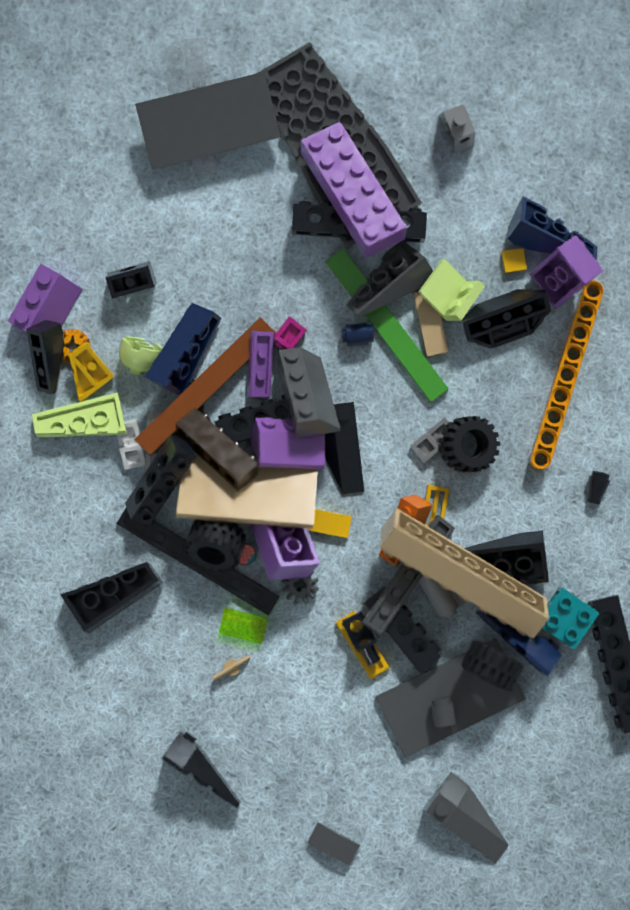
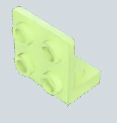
[419,259,485,321]

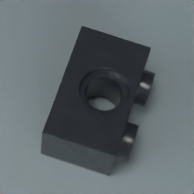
[105,261,156,299]

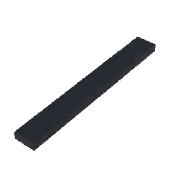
[116,508,280,616]

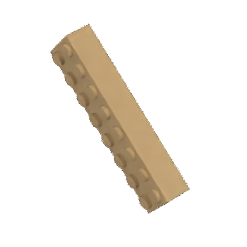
[380,508,549,639]

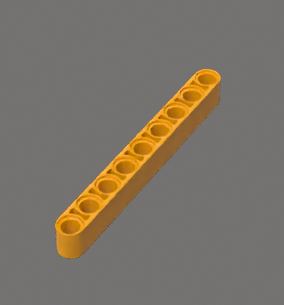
[529,280,604,470]

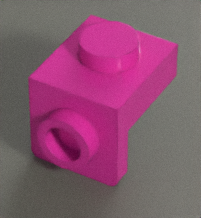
[274,316,307,350]

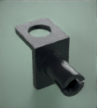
[342,612,380,665]

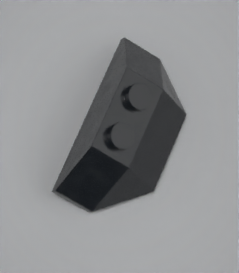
[462,289,551,349]

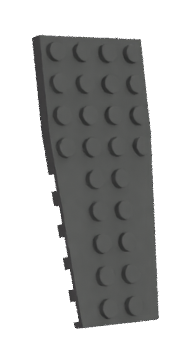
[258,42,422,249]

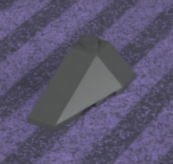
[347,242,433,317]
[424,772,509,863]

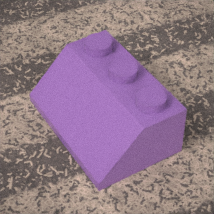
[8,264,82,333]
[250,417,325,469]

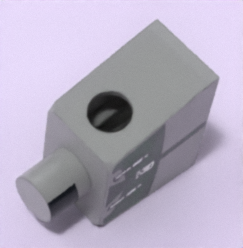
[439,104,475,153]

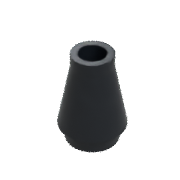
[587,471,611,504]

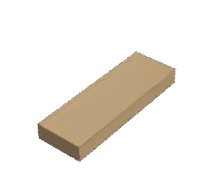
[413,291,449,357]

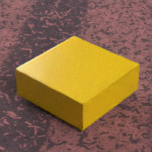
[501,248,527,274]

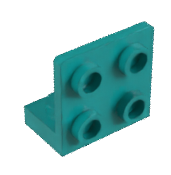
[541,587,599,649]

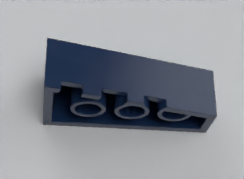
[145,303,222,395]

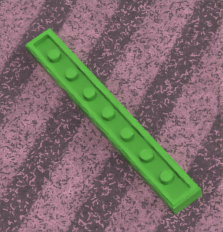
[325,249,448,403]

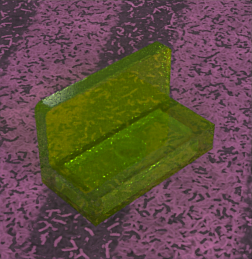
[219,607,268,644]

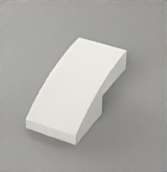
[117,419,145,470]

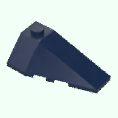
[507,196,597,260]

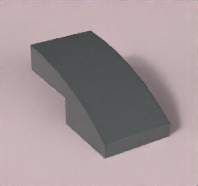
[307,822,360,865]

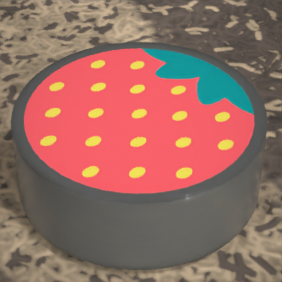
[239,543,256,566]

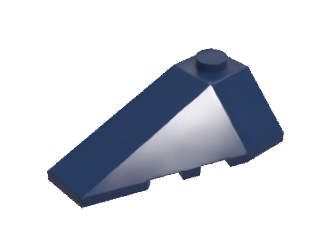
[476,610,562,676]

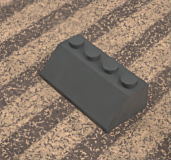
[278,347,340,438]

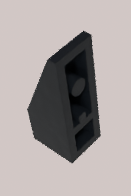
[26,320,65,394]

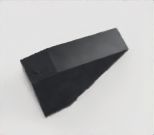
[325,402,364,494]
[464,530,549,585]
[161,731,241,808]

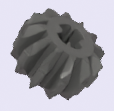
[281,571,319,604]

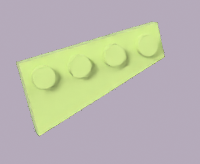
[32,392,128,437]

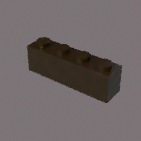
[175,408,258,491]

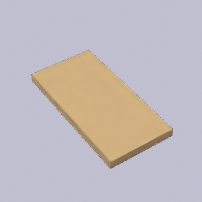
[176,455,318,529]

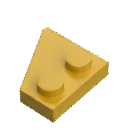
[69,341,114,402]

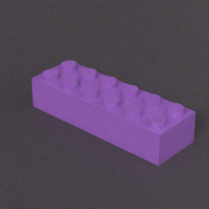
[301,122,407,259]

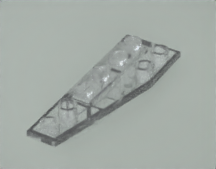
[165,38,217,176]

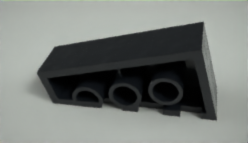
[60,562,163,633]

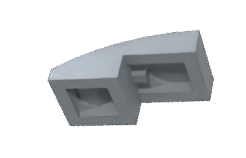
[410,417,449,463]

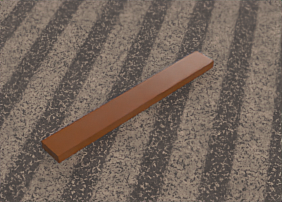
[134,317,276,456]

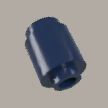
[341,323,374,346]

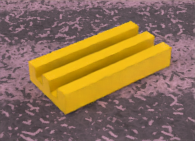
[425,485,450,526]

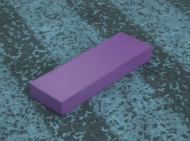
[247,331,274,398]

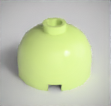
[119,336,163,375]

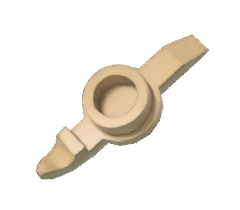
[212,655,251,681]

